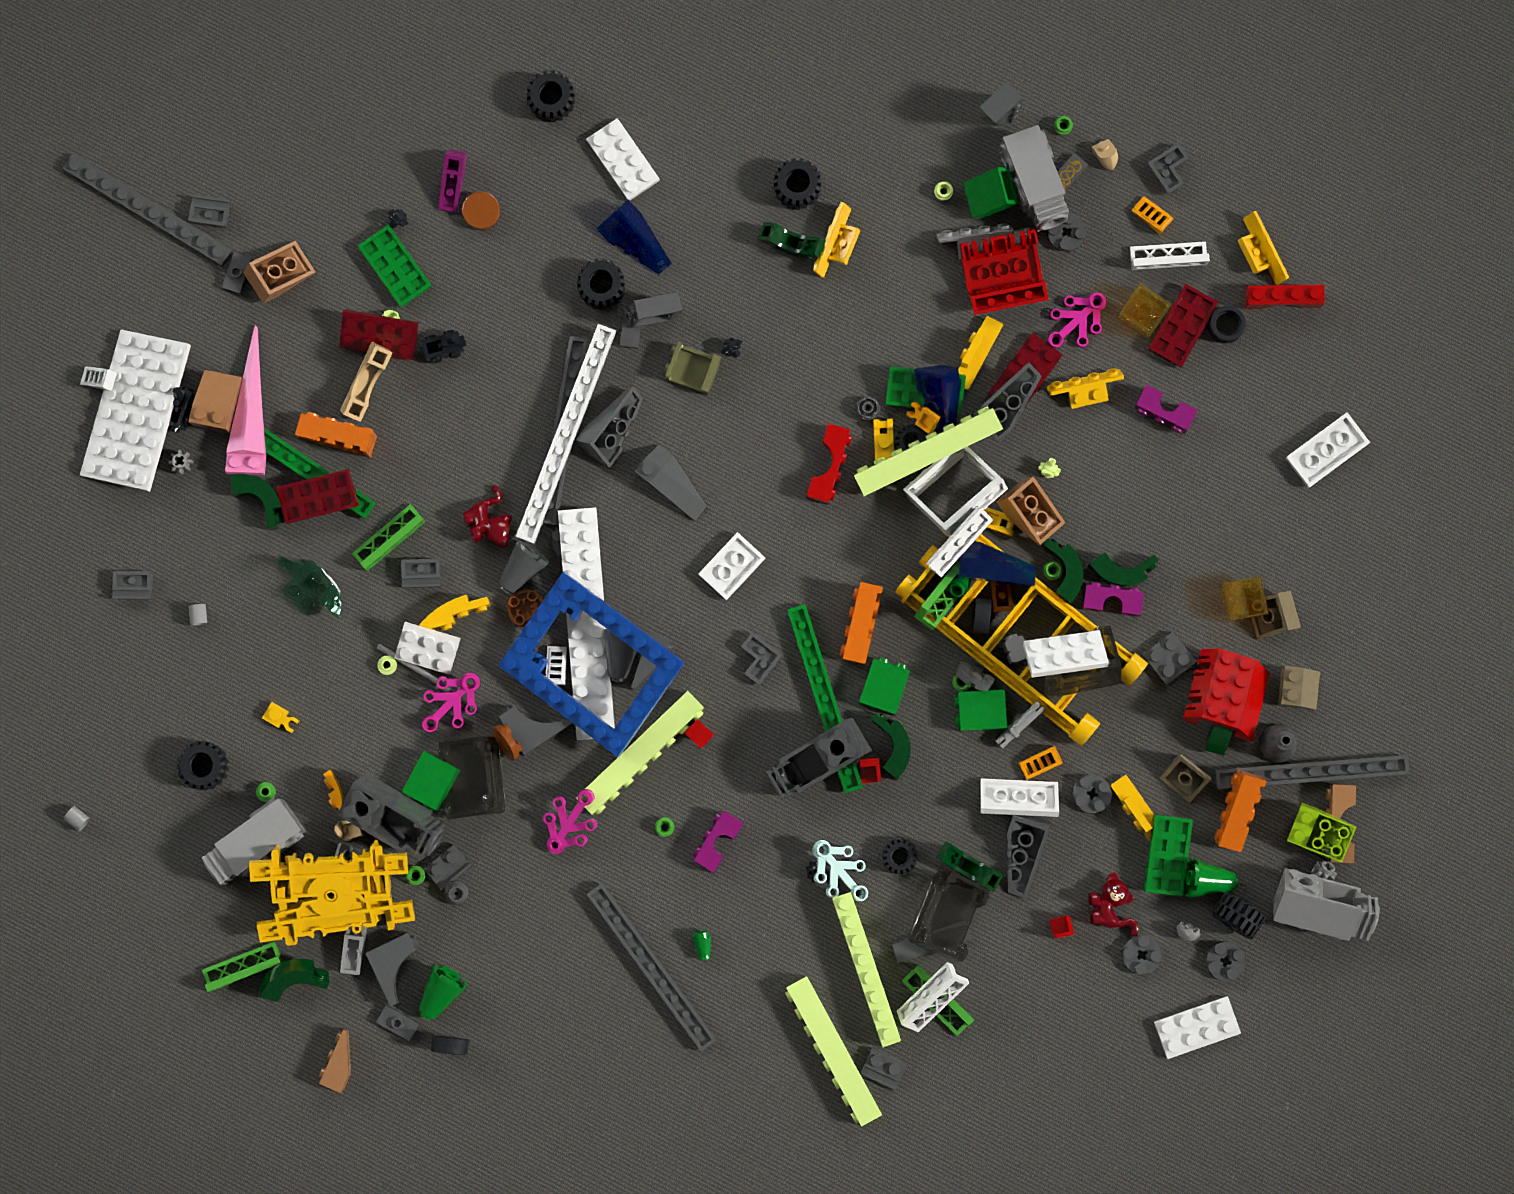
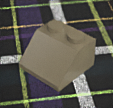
[1247,591,1301,640]
[1277,666,1320,710]

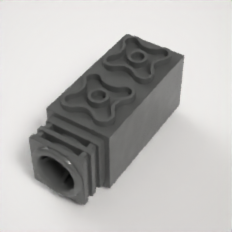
[766,718,872,799]
[337,773,446,860]

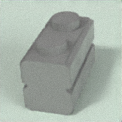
[1002,633,1027,666]

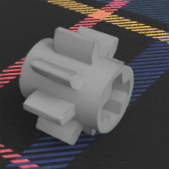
[168,450,194,475]
[1311,861,1337,881]

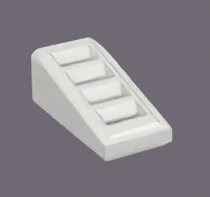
[80,366,117,391]
[546,646,567,685]

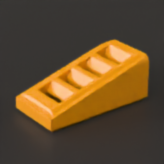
[1131,196,1174,235]
[1019,746,1063,780]

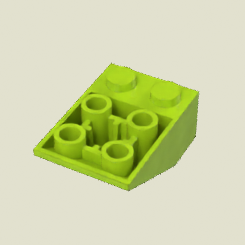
[1287,802,1356,863]

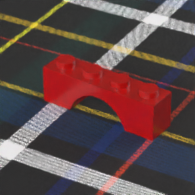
[1244,284,1325,309]
[806,423,852,505]

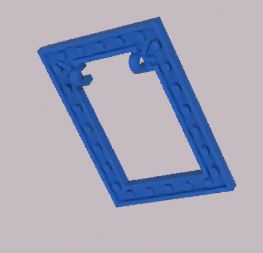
[498,572,686,757]

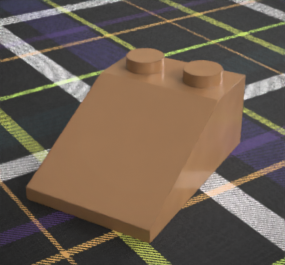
[243,241,315,304]
[189,370,242,433]
[997,476,1065,545]

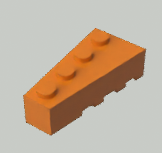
[295,412,377,458]
[840,582,883,666]
[1214,769,1267,852]

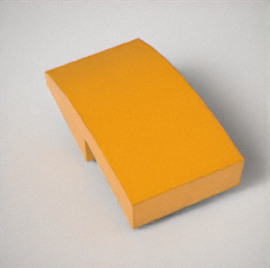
[323,770,344,810]

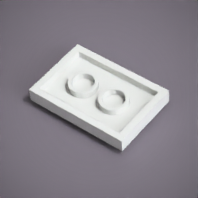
[698,532,766,601]
[394,622,461,675]

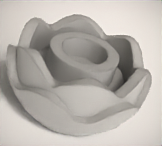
[1177,921,1201,941]

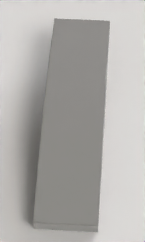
[340,925,367,975]

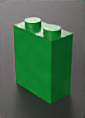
[963,167,1019,219]
[859,657,910,716]
[954,690,1007,732]
[402,751,460,811]

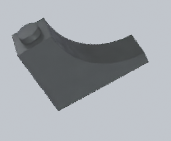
[499,706,573,756]
[366,933,419,1006]

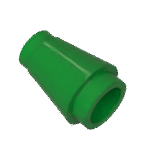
[949,573,972,597]
[692,930,711,960]

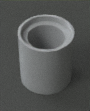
[188,604,208,626]
[63,806,90,832]

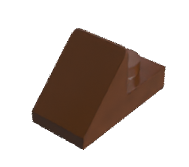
[991,581,1013,612]

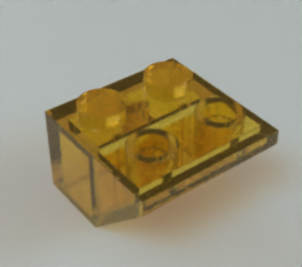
[1220,576,1269,623]

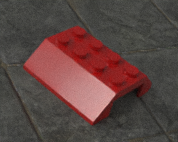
[960,228,1049,315]
[1183,648,1270,742]

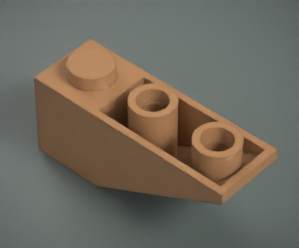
[318,1029,351,1093]

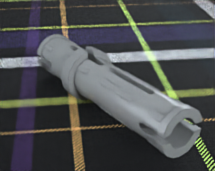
[995,700,1046,749]

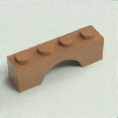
[1324,784,1356,864]

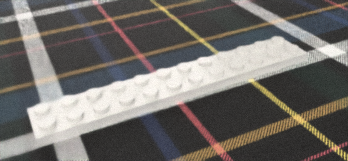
[558,508,615,740]

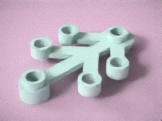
[812,840,868,901]

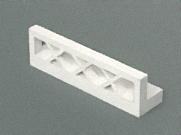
[1130,242,1210,270]
[926,506,993,577]
[897,962,969,1032]

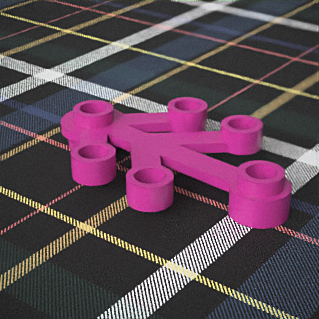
[1048,293,1106,348]
[422,673,480,732]
[543,789,597,854]

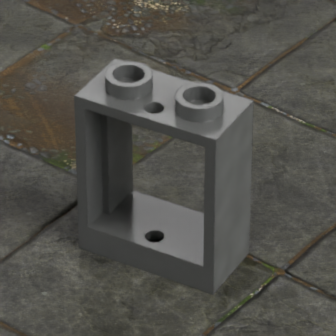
[626,292,683,328]

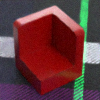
[684,719,715,748]
[859,758,881,784]
[1049,915,1074,939]

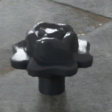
[387,209,408,229]
[721,338,742,358]
[806,861,826,883]

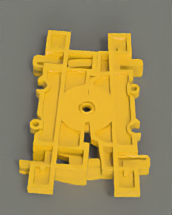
[249,840,415,946]

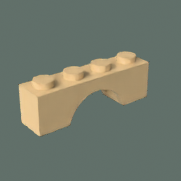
[340,342,392,422]

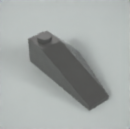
[971,362,1042,442]
[575,386,643,468]
[635,445,707,521]
[1007,815,1052,899]

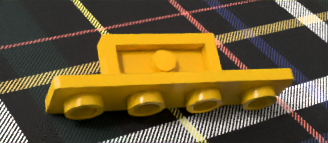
[813,202,860,277]
[1237,211,1289,285]
[956,316,1003,390]
[1046,368,1124,409]
[1111,775,1153,842]

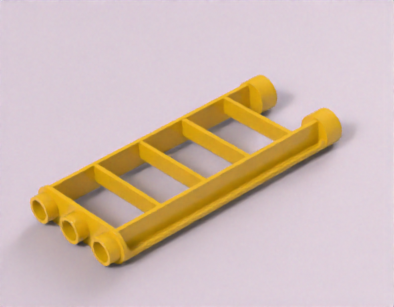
[895,533,1148,747]

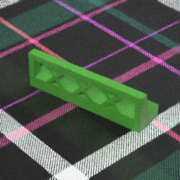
[352,504,425,571]
[914,561,963,630]
[202,941,283,992]
[902,965,974,1036]

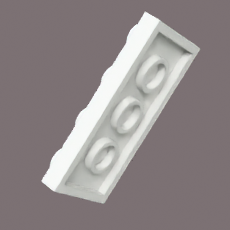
[586,118,660,201]
[1285,413,1370,488]
[1023,630,1109,678]
[980,778,1059,817]
[1154,996,1241,1059]

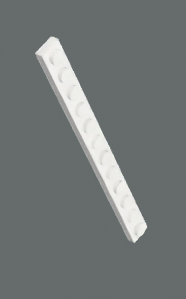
[516,324,616,544]

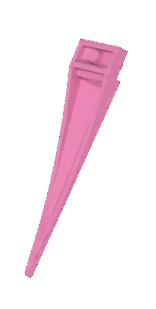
[225,325,266,476]

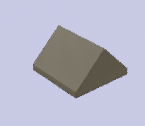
[1160,754,1212,803]

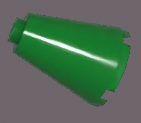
[1184,859,1239,898]
[419,964,468,1020]

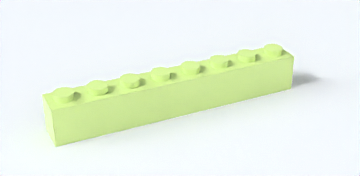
[854,406,1003,496]
[576,691,704,815]
[832,892,901,1047]
[785,976,882,1126]

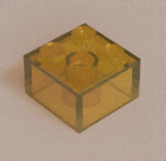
[1116,283,1172,339]

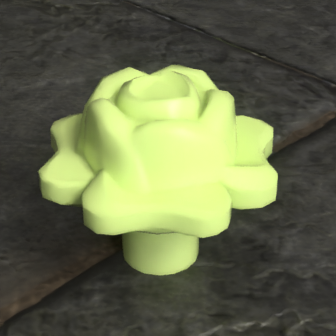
[1038,458,1061,478]

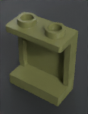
[663,342,721,395]

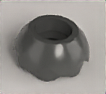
[856,396,880,420]
[444,881,468,905]

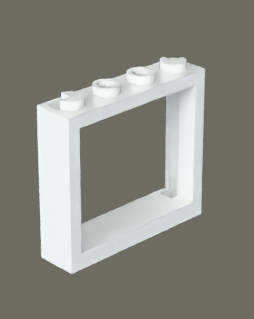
[903,446,1008,537]

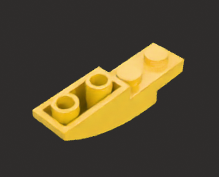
[419,595,491,631]

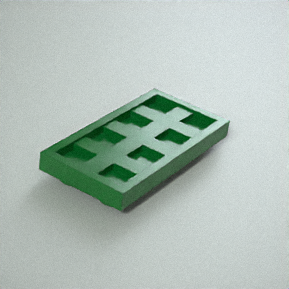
[358,224,432,308]
[885,366,966,413]
[1143,814,1193,896]

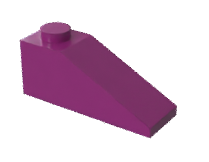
[438,149,467,212]

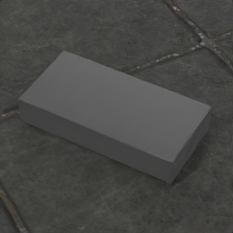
[619,308,641,349]

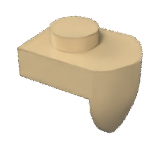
[1091,139,1118,171]
[334,820,365,841]

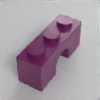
[1134,385,1198,434]
[1082,582,1144,617]
[693,811,744,873]

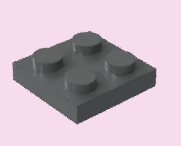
[1142,632,1197,686]

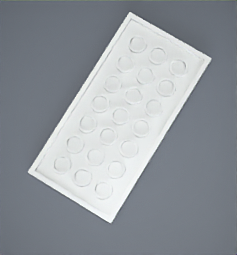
[80,330,191,492]

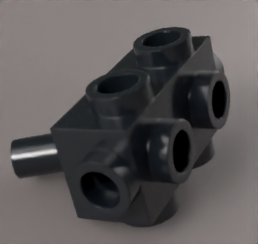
[419,330,466,364]
[168,386,196,433]

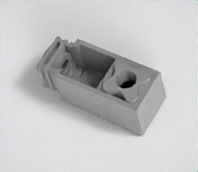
[999,125,1069,232]
[201,798,306,885]
[1273,868,1380,941]

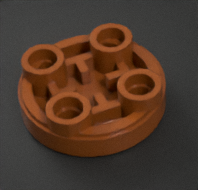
[462,191,500,231]
[507,589,543,628]
[492,724,522,761]

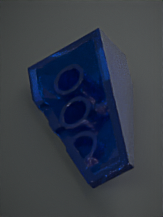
[596,199,672,274]
[914,365,960,434]
[957,541,1036,586]

